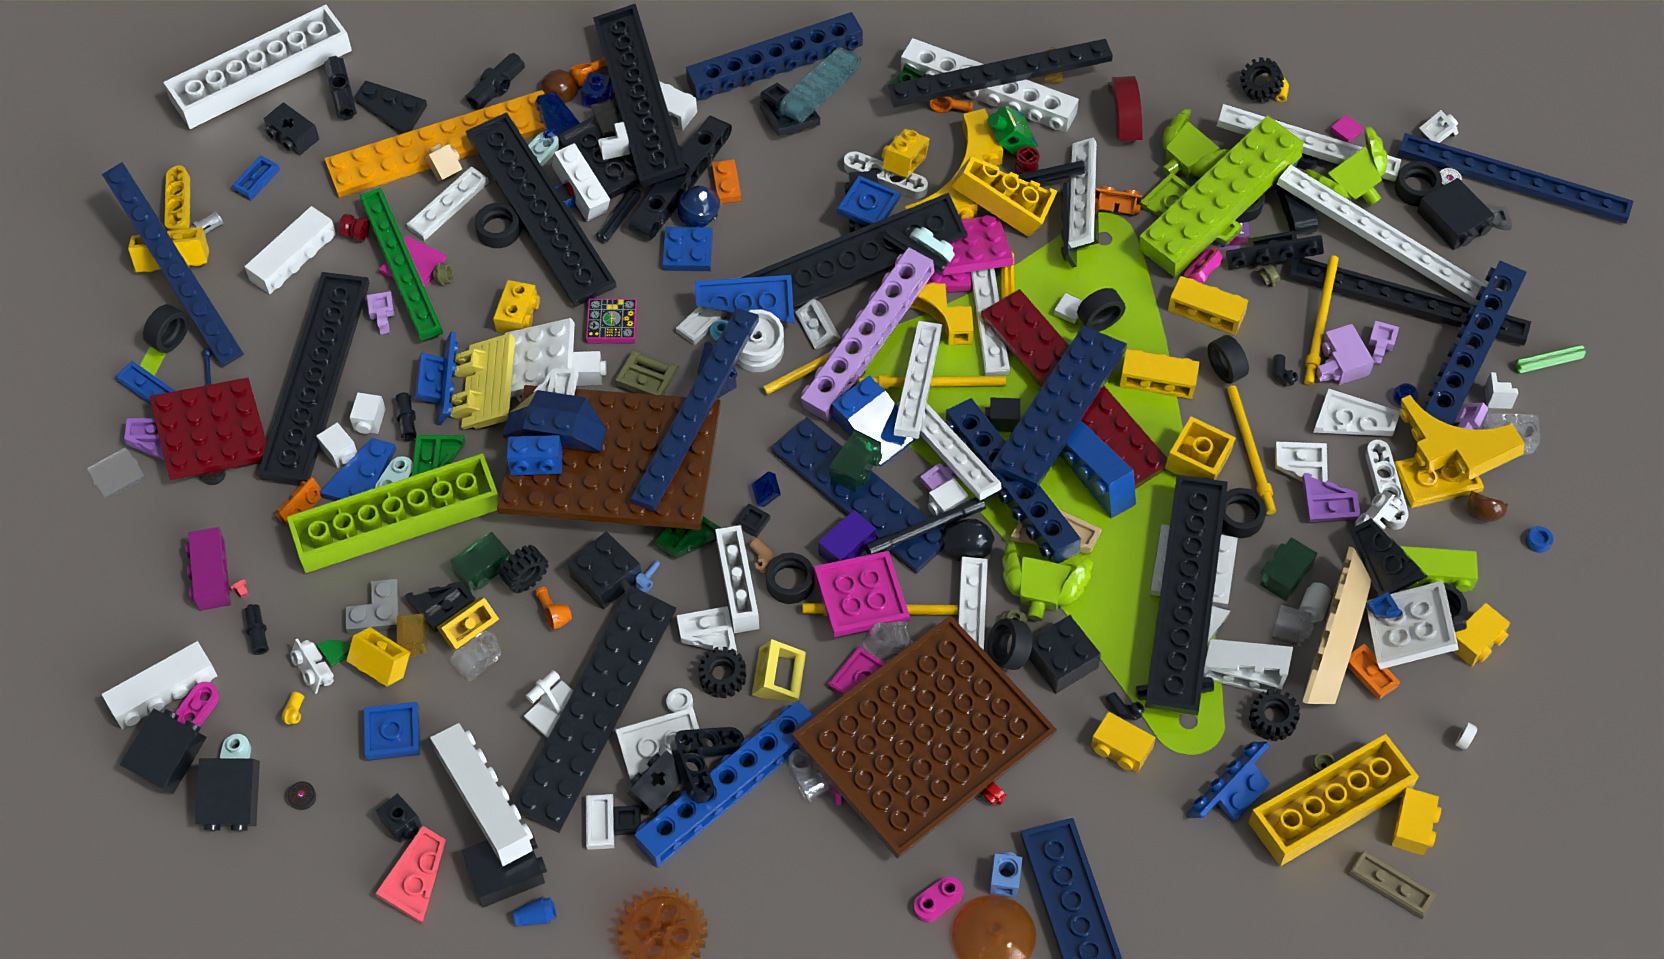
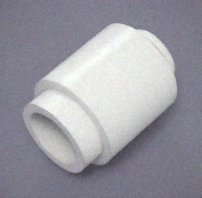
[1299,582,1331,623]

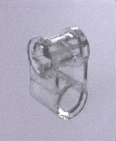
[862,621,914,656]
[450,631,501,681]
[789,749,832,804]

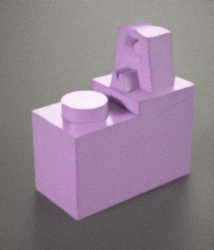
[1316,324,1374,385]

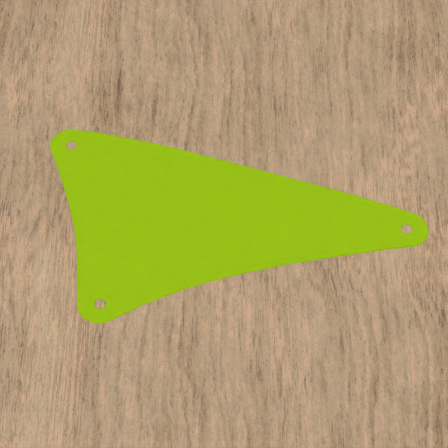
[823,212,1225,755]

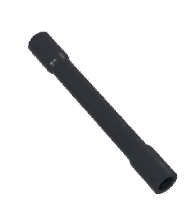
[865,497,986,555]

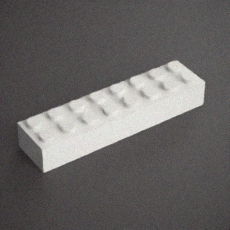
[163,5,352,129]

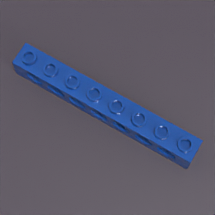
[634,700,814,868]

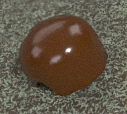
[541,69,577,104]
[1468,491,1508,522]

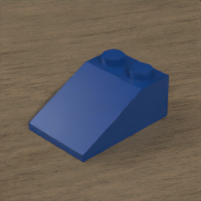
[832,375,917,466]

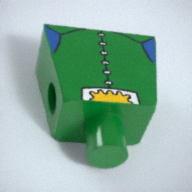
[988,106,1038,156]

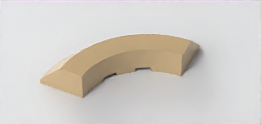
[1302,547,1371,704]

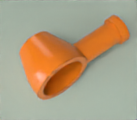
[570,57,607,86]
[930,96,973,113]
[535,587,572,631]

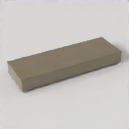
[1349,850,1437,919]

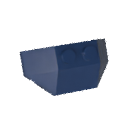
[503,390,607,453]

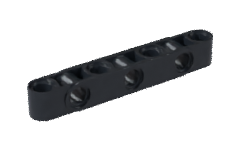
[628,115,732,240]

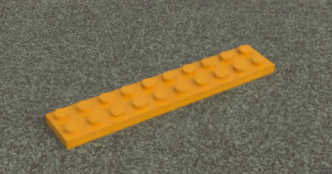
[324,90,559,198]

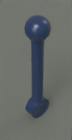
[202,348,212,386]

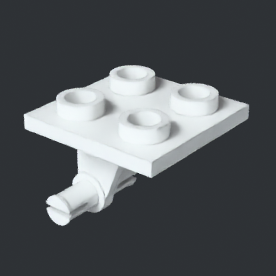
[524,670,573,738]

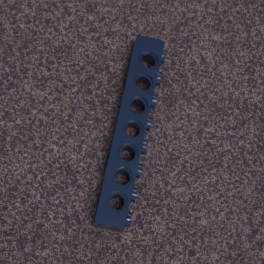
[686,12,863,101]
[1421,260,1527,425]
[945,398,1081,564]

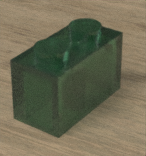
[830,429,883,492]
[450,532,510,593]
[1260,537,1317,602]

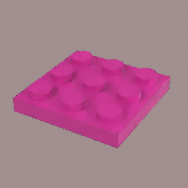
[942,215,1013,275]
[814,551,910,637]

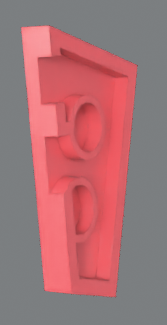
[376,826,446,925]

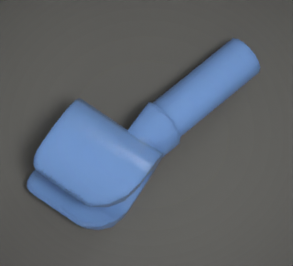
[636,560,660,593]

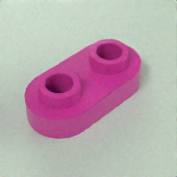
[1184,247,1223,283]
[175,682,220,727]
[914,877,964,923]

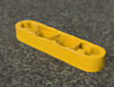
[165,165,190,231]

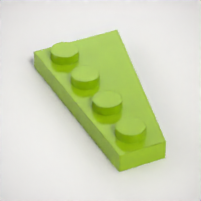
[1140,172,1242,246]

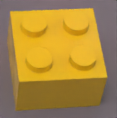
[1165,416,1236,480]

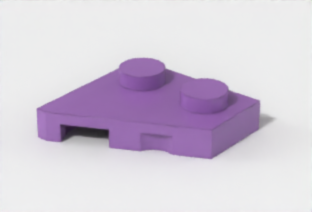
[124,418,165,461]
[1302,473,1360,522]

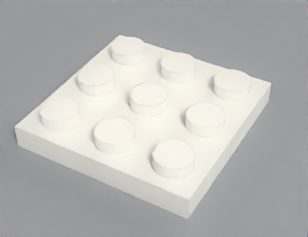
[505,318,575,398]
[1150,524,1238,609]
[1366,581,1459,669]

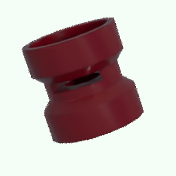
[1015,146,1040,175]
[338,214,370,242]

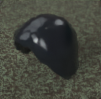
[943,519,995,561]

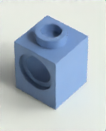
[990,852,1022,898]

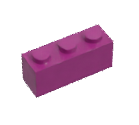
[185,527,231,611]

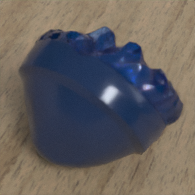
[676,185,720,227]

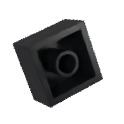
[567,531,642,609]
[1028,615,1101,694]

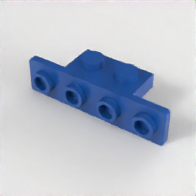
[414,332,458,425]
[1187,741,1270,820]

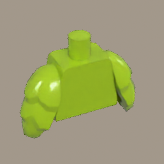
[1162,108,1230,178]
[1305,126,1388,206]
[1002,541,1094,621]

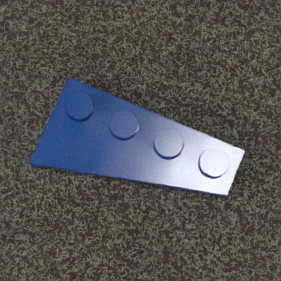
[694,275,794,324]

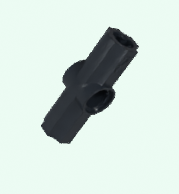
[465,53,525,110]
[324,56,357,120]

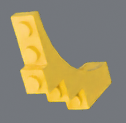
[905,108,1003,219]

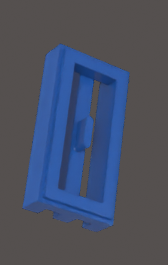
[231,155,280,201]

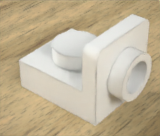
[1419,110,1458,143]

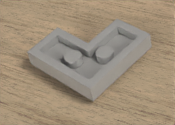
[346,579,400,634]

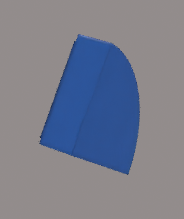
[1366,592,1402,618]

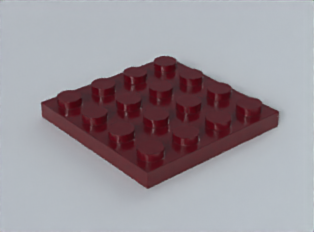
[149,377,267,480]

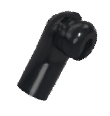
[1273,354,1298,386]
[1105,692,1144,721]

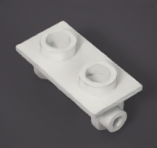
[1355,490,1402,529]
[290,638,334,694]

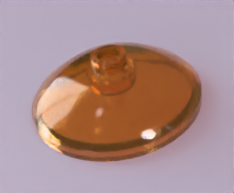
[952,895,1036,959]

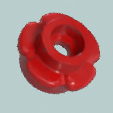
[982,782,1007,806]

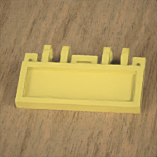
[450,333,515,430]

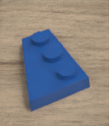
[320,438,396,501]

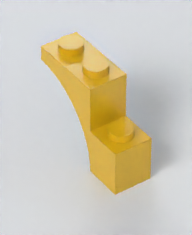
[897,283,973,345]

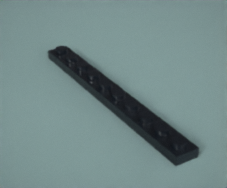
[887,38,1113,108]
[1288,257,1531,346]

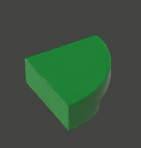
[317,640,350,667]

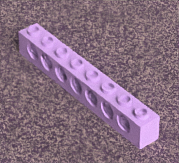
[801,247,934,422]

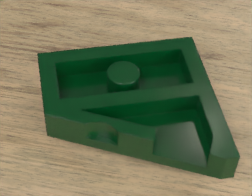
[655,516,721,559]

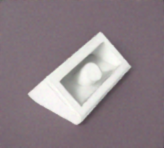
[795,299,841,349]

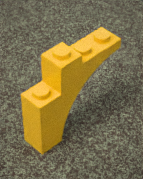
[1399,395,1525,480]

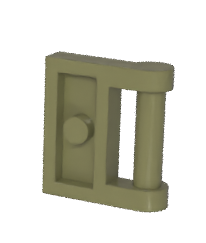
[616,349,679,395]

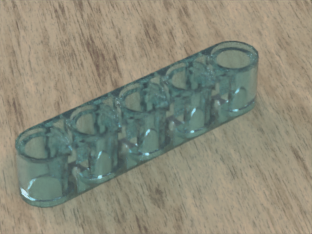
[780,47,861,122]

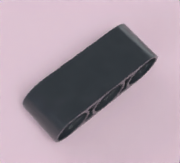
[1276,179,1318,235]

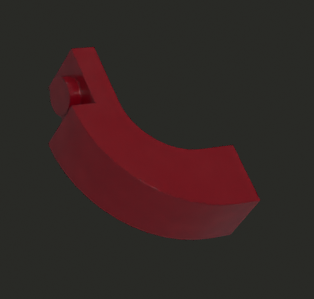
[1108,76,1143,141]

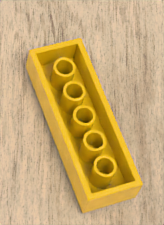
[1248,734,1419,867]

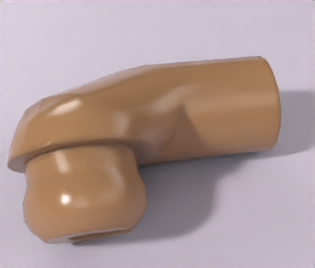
[750,538,774,573]

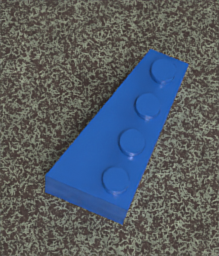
[1060,421,1136,519]

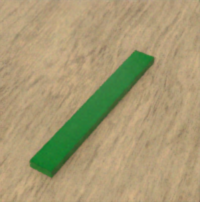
[359,188,443,341]

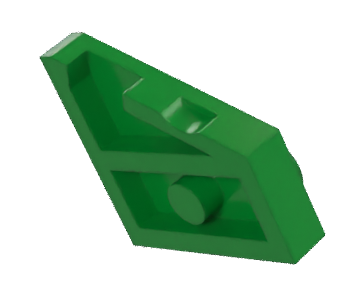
[412,435,466,476]

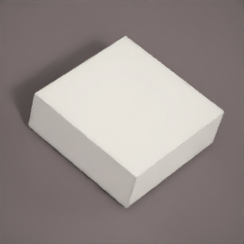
[1054,293,1082,324]

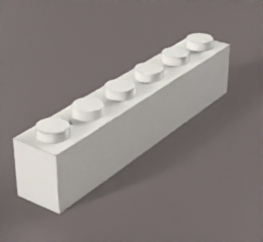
[430,723,533,866]

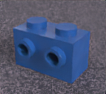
[507,435,563,475]

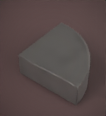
[1489,206,1512,230]

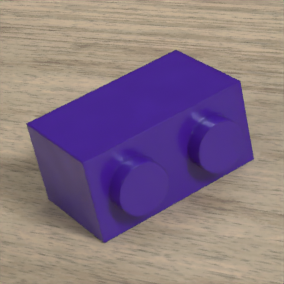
[818,510,876,563]

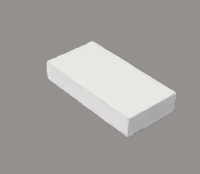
[676,307,726,345]
[586,794,614,850]

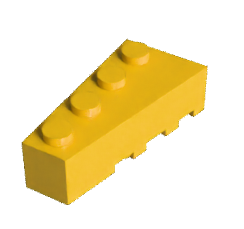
[951,156,1057,237]

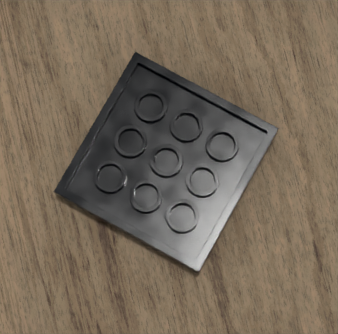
[557,103,682,199]

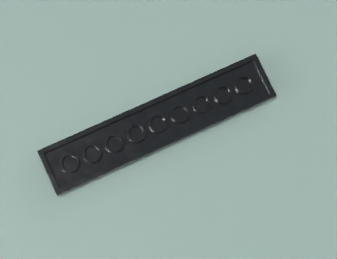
[593,4,687,187]
[466,112,617,307]
[741,192,968,309]
[258,272,370,484]
[1145,474,1228,716]
[512,585,677,833]

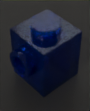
[580,72,613,111]

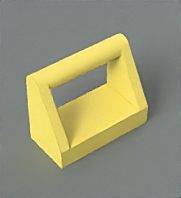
[752,639,806,702]

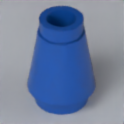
[513,896,557,926]

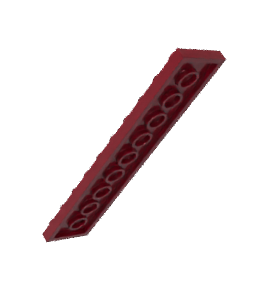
[981,289,1168,489]

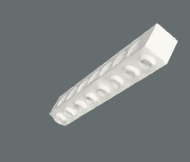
[901,38,1079,133]

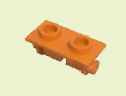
[1095,186,1143,216]
[274,477,322,528]

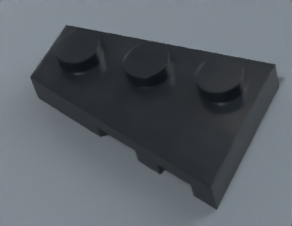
[355,80,427,134]
[1349,518,1428,597]

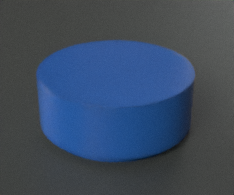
[1525,526,1553,553]

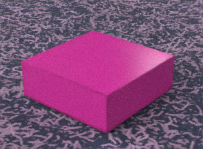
[1330,115,1364,143]

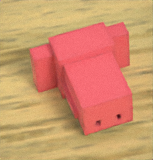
[231,579,248,598]

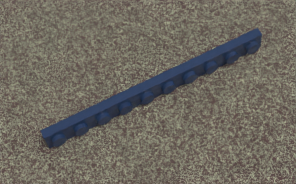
[1397,133,1634,224]
[102,162,244,367]
[631,308,759,512]

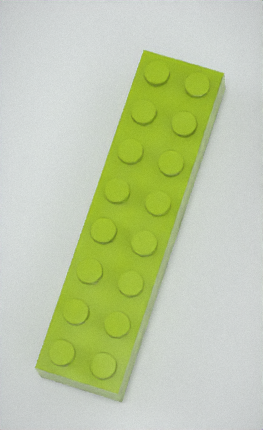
[1139,115,1304,278]
[287,453,499,573]

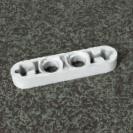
[844,151,928,199]
[1365,440,1409,530]

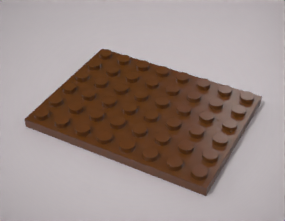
[497,385,721,530]
[791,615,1057,859]

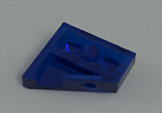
[535,92,580,139]

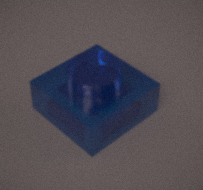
[751,471,781,507]

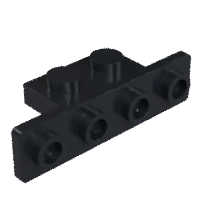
[1061,182,1099,268]
[1226,230,1324,269]

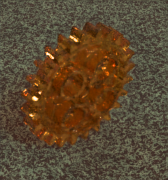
[617,887,708,959]

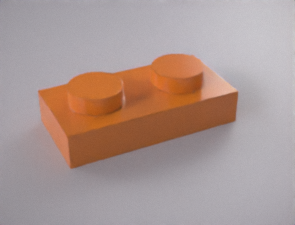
[712,159,742,204]
[1347,644,1400,700]

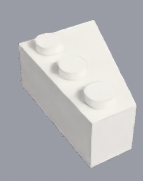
[1203,639,1293,694]

